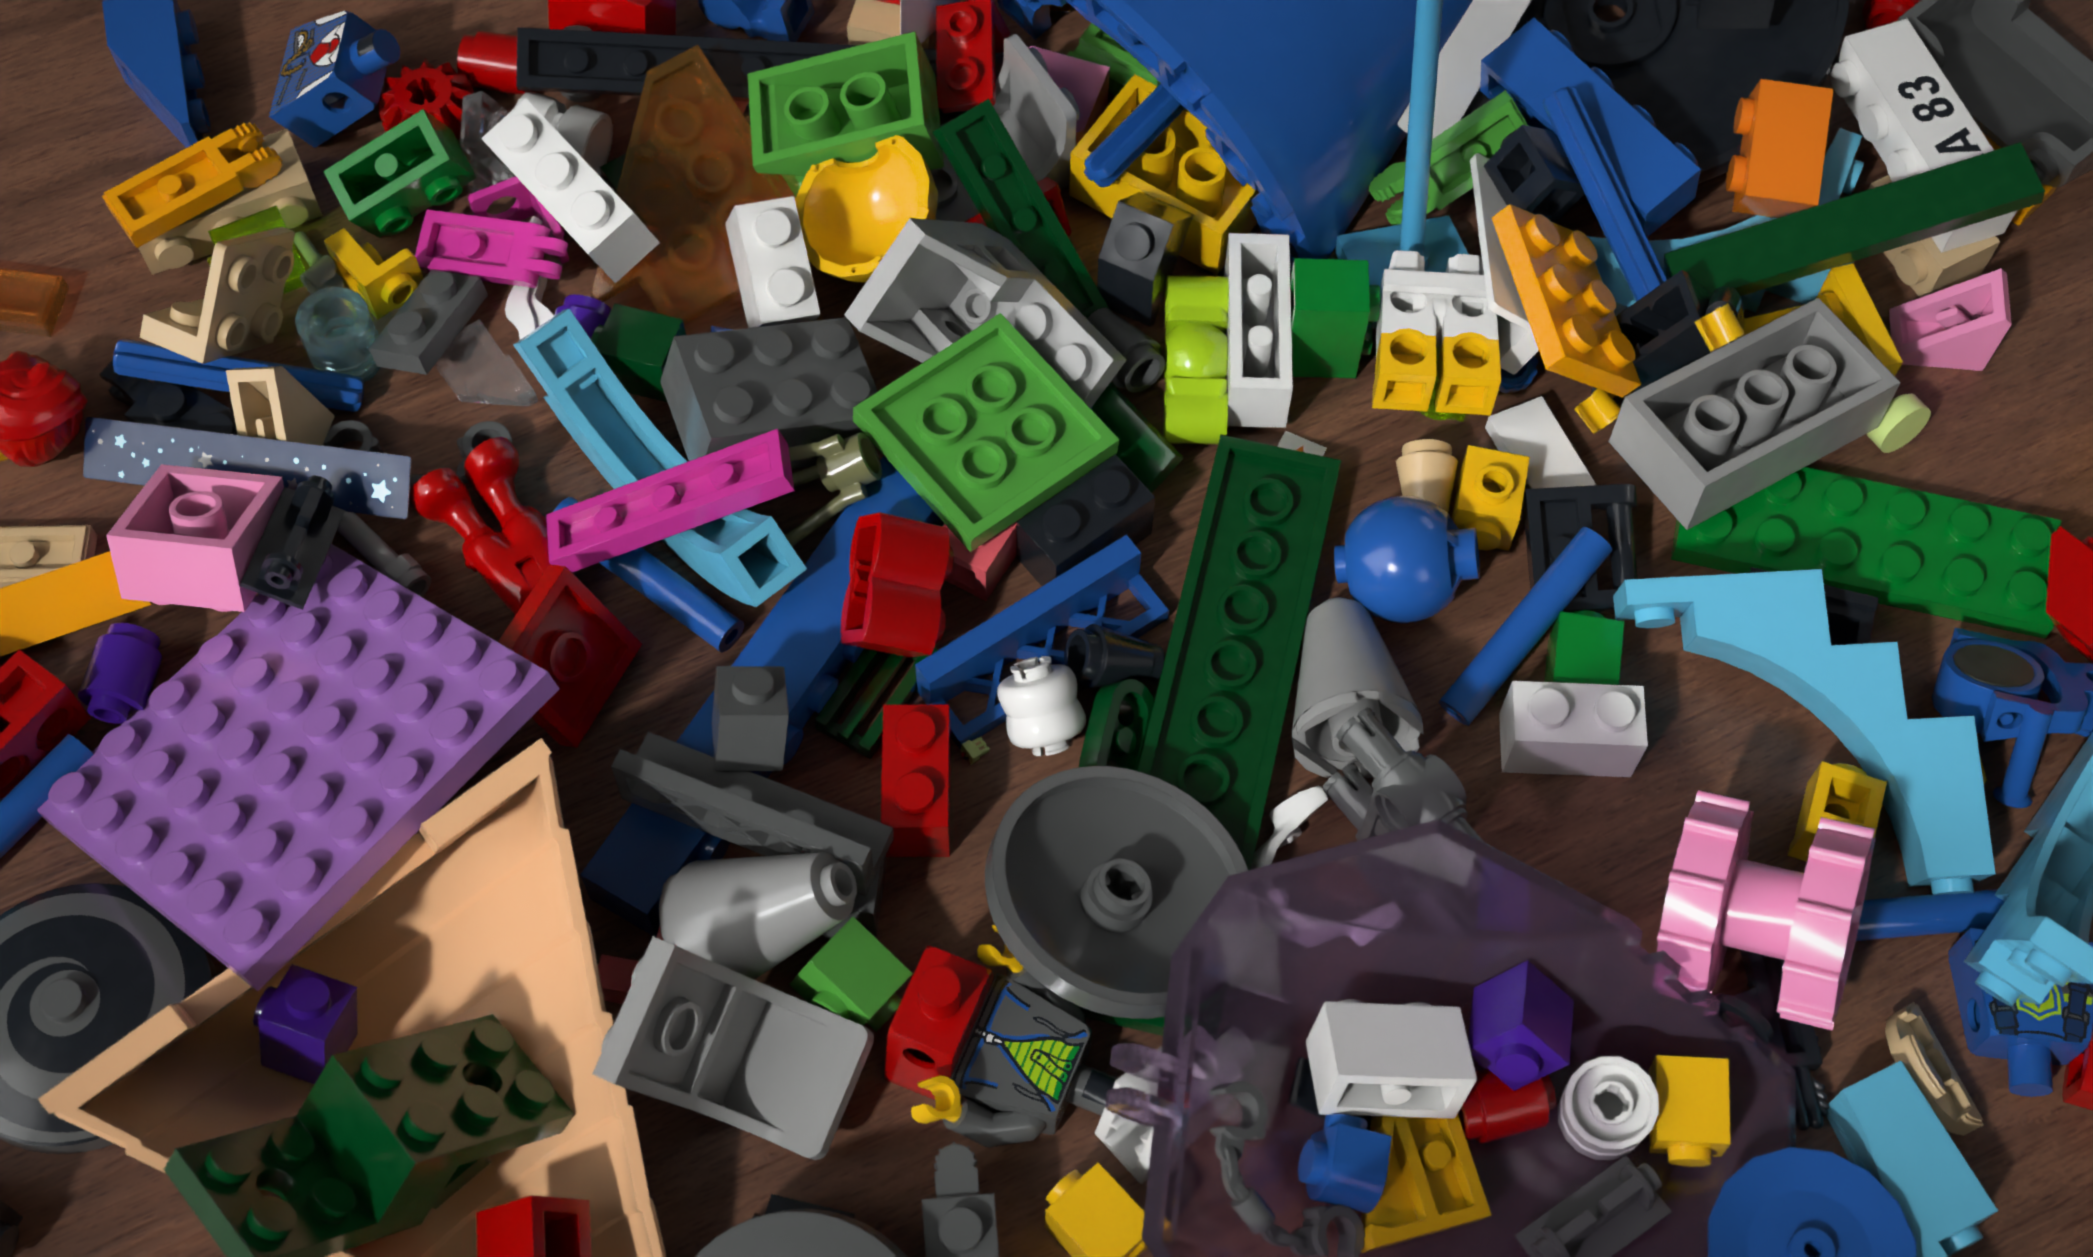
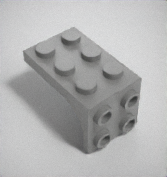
[930,34,1080,222]
[592,936,874,1160]

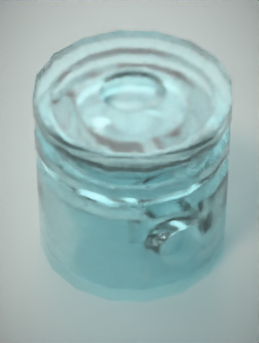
[295,287,381,383]

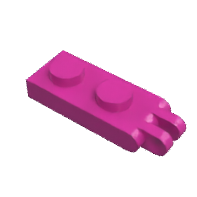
[415,209,568,288]

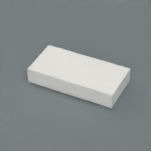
[1485,396,1596,490]

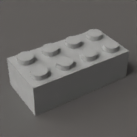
[1609,298,1901,530]

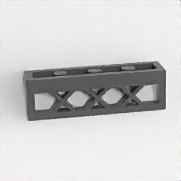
[611,732,894,896]

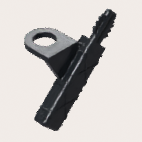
[1697,950,1829,1131]

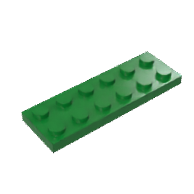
[1670,467,2062,639]

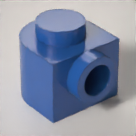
[1298,1114,1392,1213]

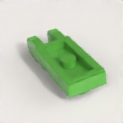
[1368,90,1528,226]

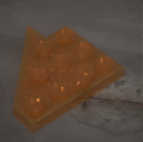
[591,45,796,325]

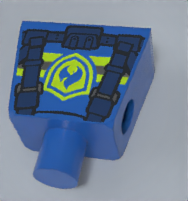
[1948,928,2093,1097]

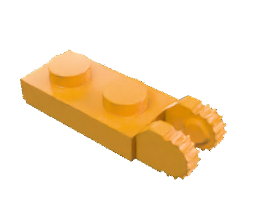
[102,122,283,248]

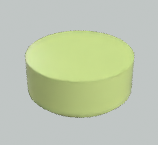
[1867,393,1931,453]

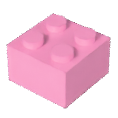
[106,464,284,612]

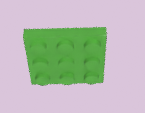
[853,313,1119,552]

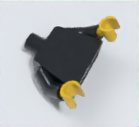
[1574,270,1745,434]

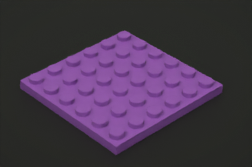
[37,544,560,991]

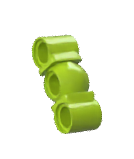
[1163,275,1229,445]

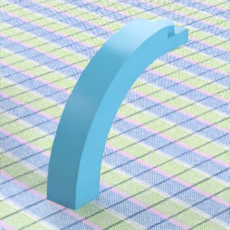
[513,309,807,607]

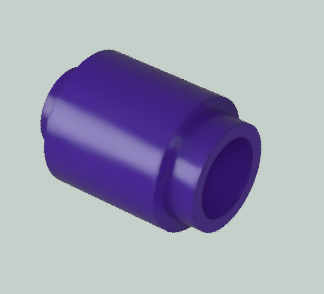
[78,623,162,724]

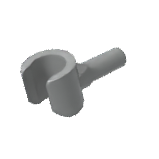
[294,232,345,303]

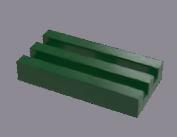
[815,648,938,759]

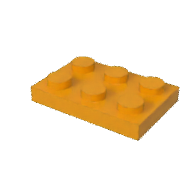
[1492,204,1642,398]

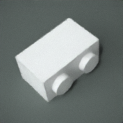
[725,196,821,328]
[1499,681,1648,777]
[1306,999,1477,1119]

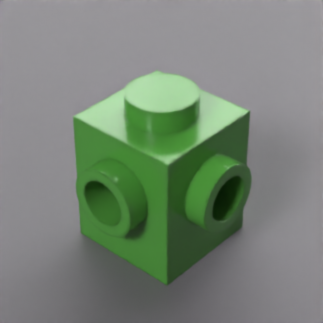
[789,917,913,1032]

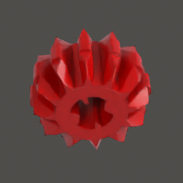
[377,58,479,140]

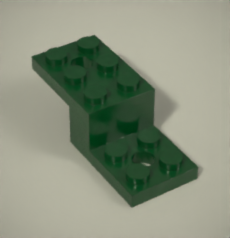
[163,1014,574,1257]

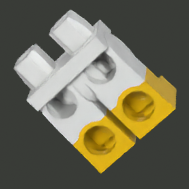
[1372,250,1501,416]

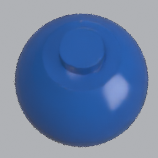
[1334,496,1480,623]

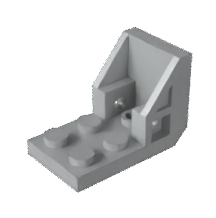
[844,218,1126,409]

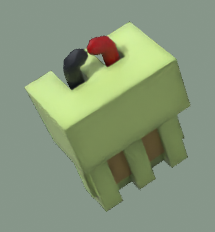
[961,737,990,765]

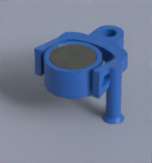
[1932,627,2093,808]

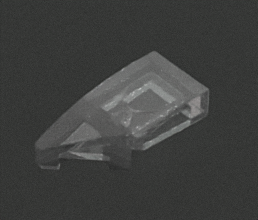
[435,319,538,406]

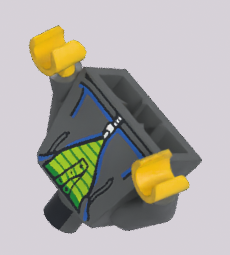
[911,924,1119,1148]

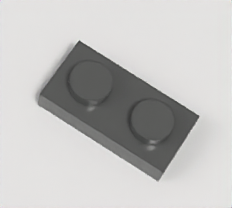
[368,270,488,375]

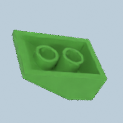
[748,31,944,176]

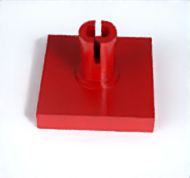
[498,564,642,748]

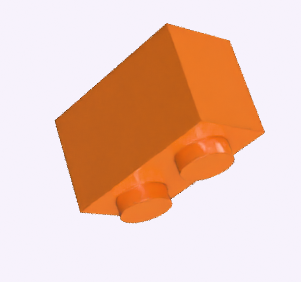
[1726,79,1834,218]

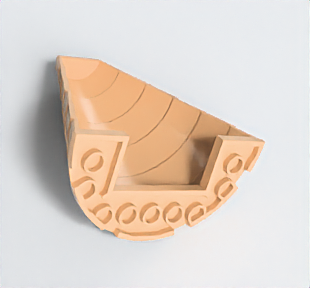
[38,739,666,1257]

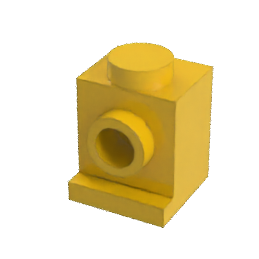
[1788,761,1887,861]

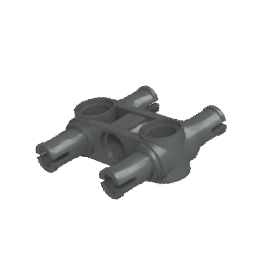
[1322,708,1505,941]

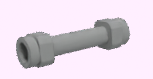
[337,512,431,597]

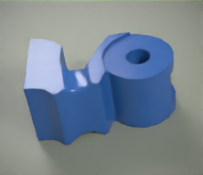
[698,0,815,42]

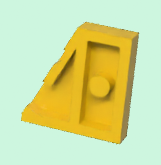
[1361,1114,1492,1253]

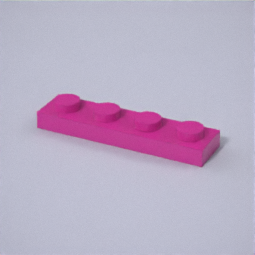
[546,428,794,572]

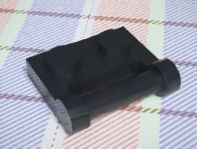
[1523,484,1638,614]

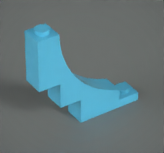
[1613,569,1996,895]

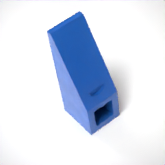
[102,0,211,148]

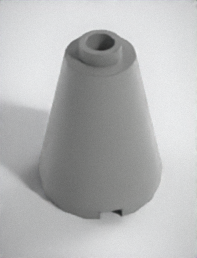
[1291,597,1423,778]
[659,852,857,980]

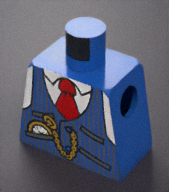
[269,11,400,148]

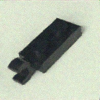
[99,360,238,435]

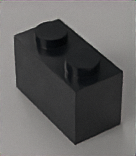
[1017,454,1155,586]

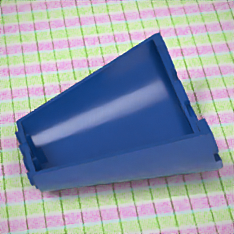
[997,0,1473,273]

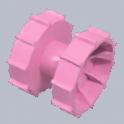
[1653,790,1876,1031]

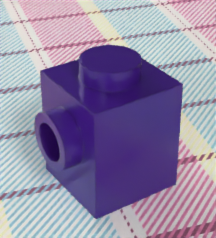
[1468,960,1574,1091]
[253,964,358,1085]

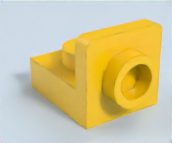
[324,228,424,320]

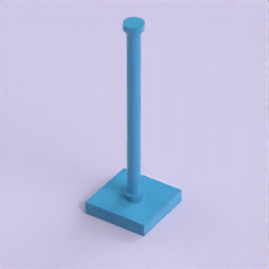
[1336,0,1469,329]

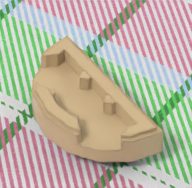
[1885,1002,1984,1136]

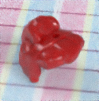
[0,351,87,467]

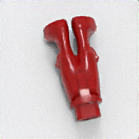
[409,437,551,615]

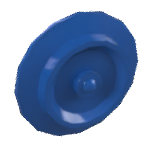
[1707,1147,1917,1257]

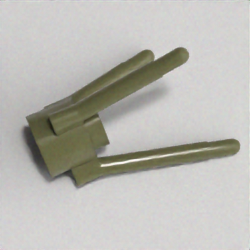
[785,433,882,547]

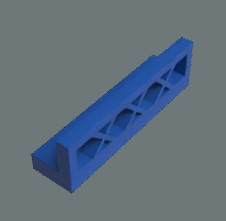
[915,534,1169,750]

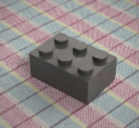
[660,317,878,469]

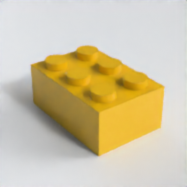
[1069,74,1259,276]

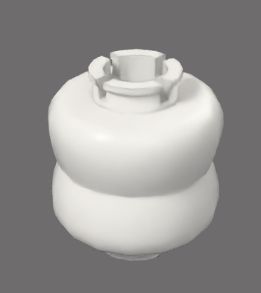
[997,656,1086,756]

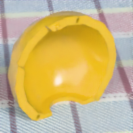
[795,135,938,282]

